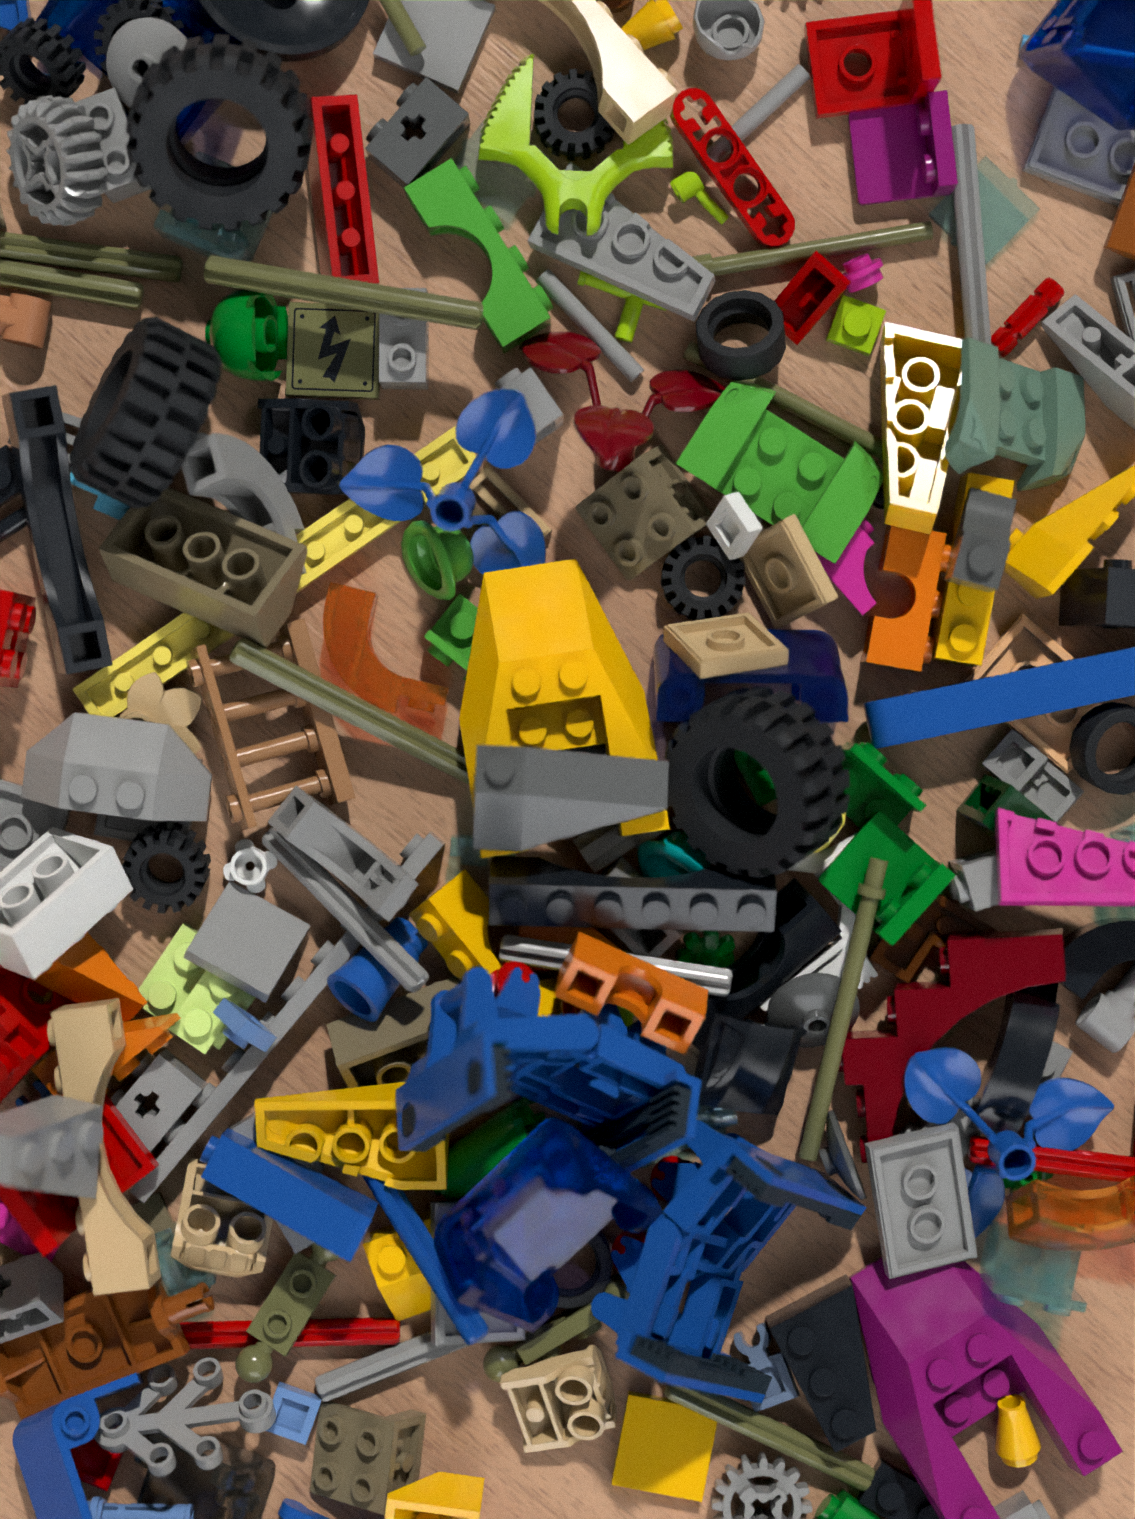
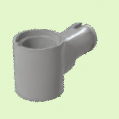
[1075,961,1135,1053]

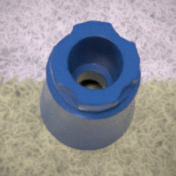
[327,917,428,1022]

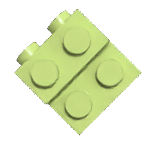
[138,923,256,1054]

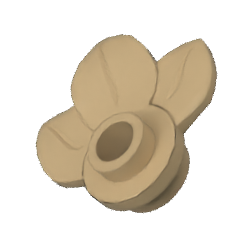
[119,672,202,754]

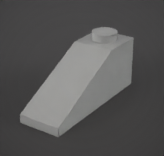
[1042,294,1135,430]

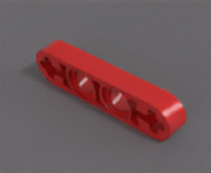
[670,88,795,247]

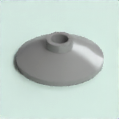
[106,17,187,108]

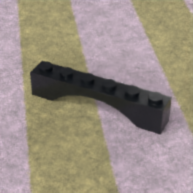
[1,385,113,675]
[489,856,777,932]

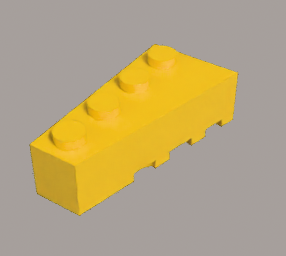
[880,322,962,534]

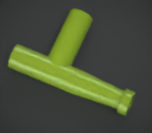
[577,271,666,343]

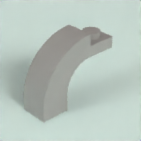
[182,433,307,575]
[268,785,418,922]

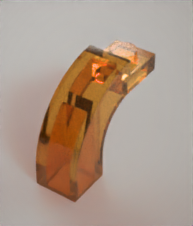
[323,582,451,713]
[1005,1175,1135,1251]

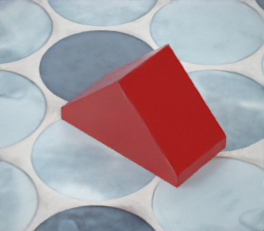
[774,251,851,345]

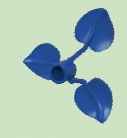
[339,389,546,575]
[903,1047,1114,1238]

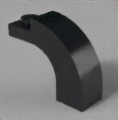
[1059,917,1135,999]
[968,982,1060,1134]

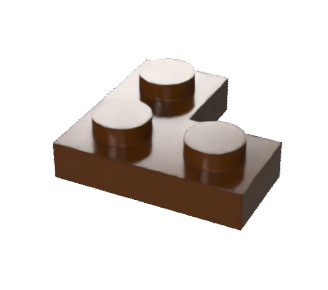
[868,894,997,983]

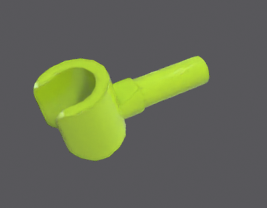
[670,172,729,225]

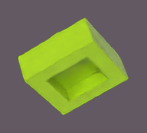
[825,295,886,357]

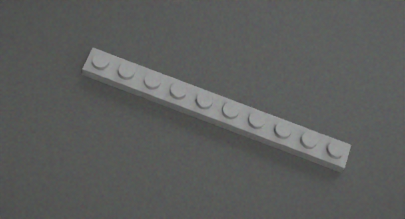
[130,831,445,1203]

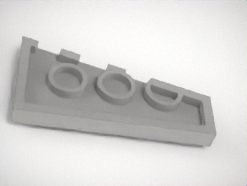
[528,161,716,322]

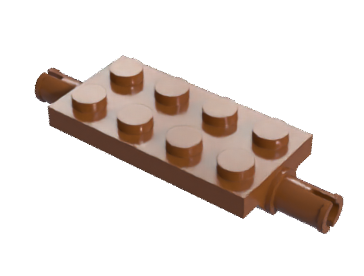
[0,1279,214,1419]

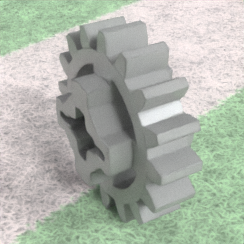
[711,1452,812,1519]

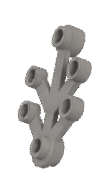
[94,1357,276,1477]

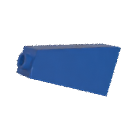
[199,1128,378,1262]

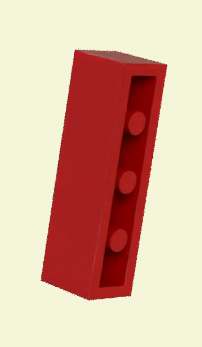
[308,94,380,284]

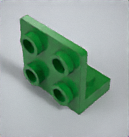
[842,742,927,829]
[818,812,956,946]

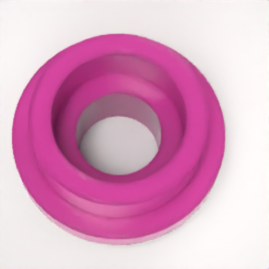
[842,253,884,293]

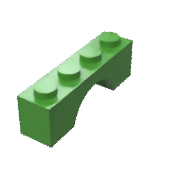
[404,158,554,353]

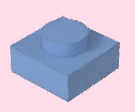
[213,998,277,1053]
[266,1382,322,1445]

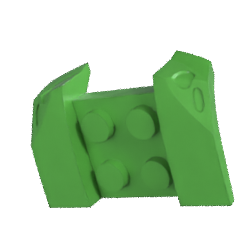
[676,380,884,564]

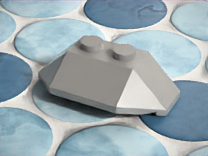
[21,712,212,821]

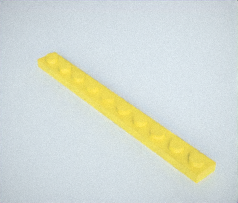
[72,426,482,717]

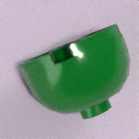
[205,289,288,381]

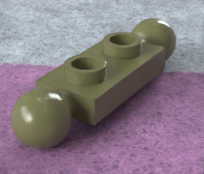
[235,1243,340,1383]
[483,1274,630,1383]

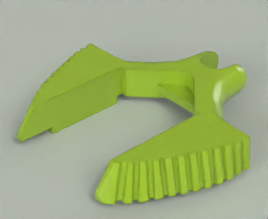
[478,54,674,236]

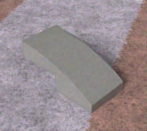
[982,729,1084,822]

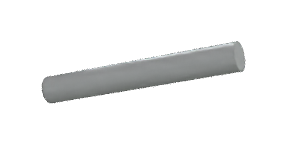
[696,64,810,171]
[536,269,644,383]

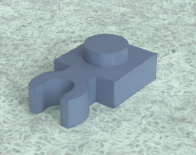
[734,1322,800,1412]

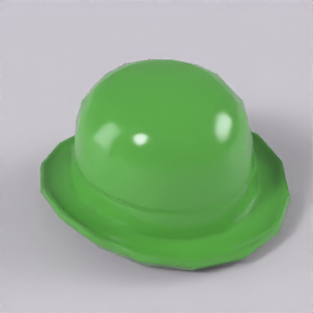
[401,520,474,600]

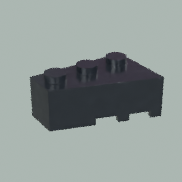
[1058,559,1135,629]
[766,1274,876,1453]

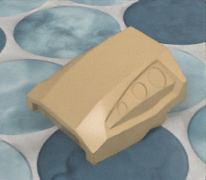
[170,1158,273,1278]
[500,1344,617,1453]

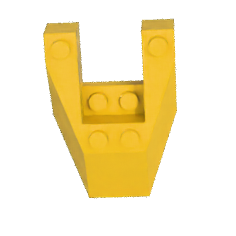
[459,559,670,858]

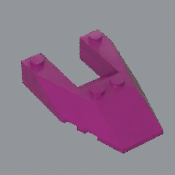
[849,1256,1123,1519]

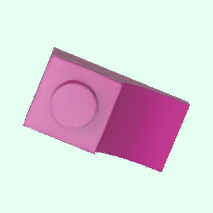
[815,518,877,615]

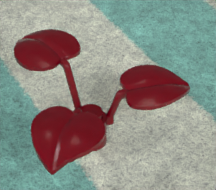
[519,331,726,472]

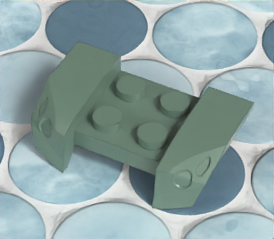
[944,337,1085,491]

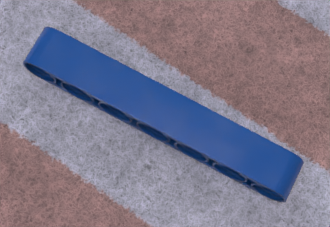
[863,646,1135,749]

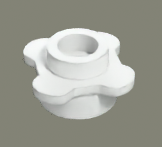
[223,839,278,893]

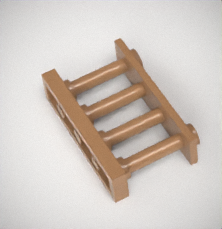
[186,618,356,831]

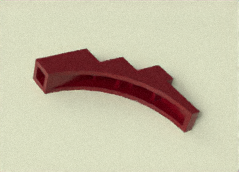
[838,928,1066,1163]

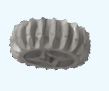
[6,95,109,226]

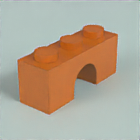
[861,525,952,672]
[554,932,708,1055]

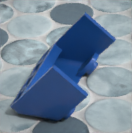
[12,1373,144,1519]

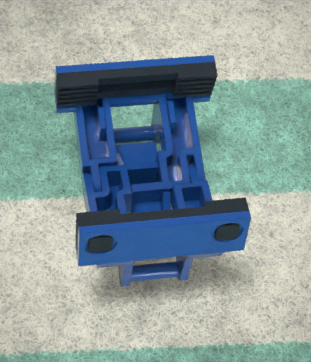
[395,961,701,1190]
[591,1120,867,1403]

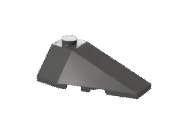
[473,745,669,852]

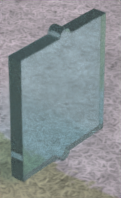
[454,116,554,223]
[928,156,1040,265]

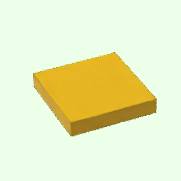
[611,1391,717,1502]

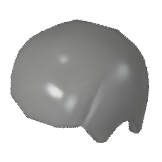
[692,0,765,60]

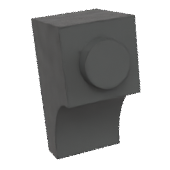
[944,487,1017,593]

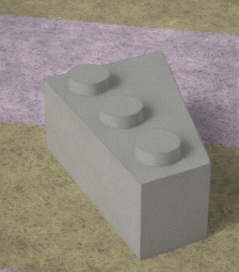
[0,1095,103,1199]

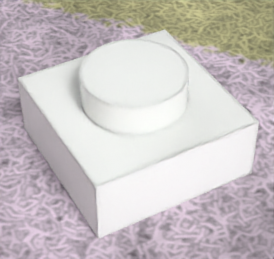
[706,492,763,560]

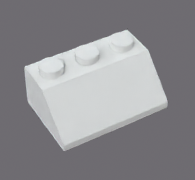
[0,827,133,980]

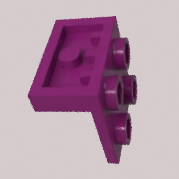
[848,90,958,206]

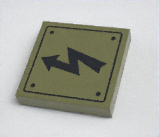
[286,302,380,400]

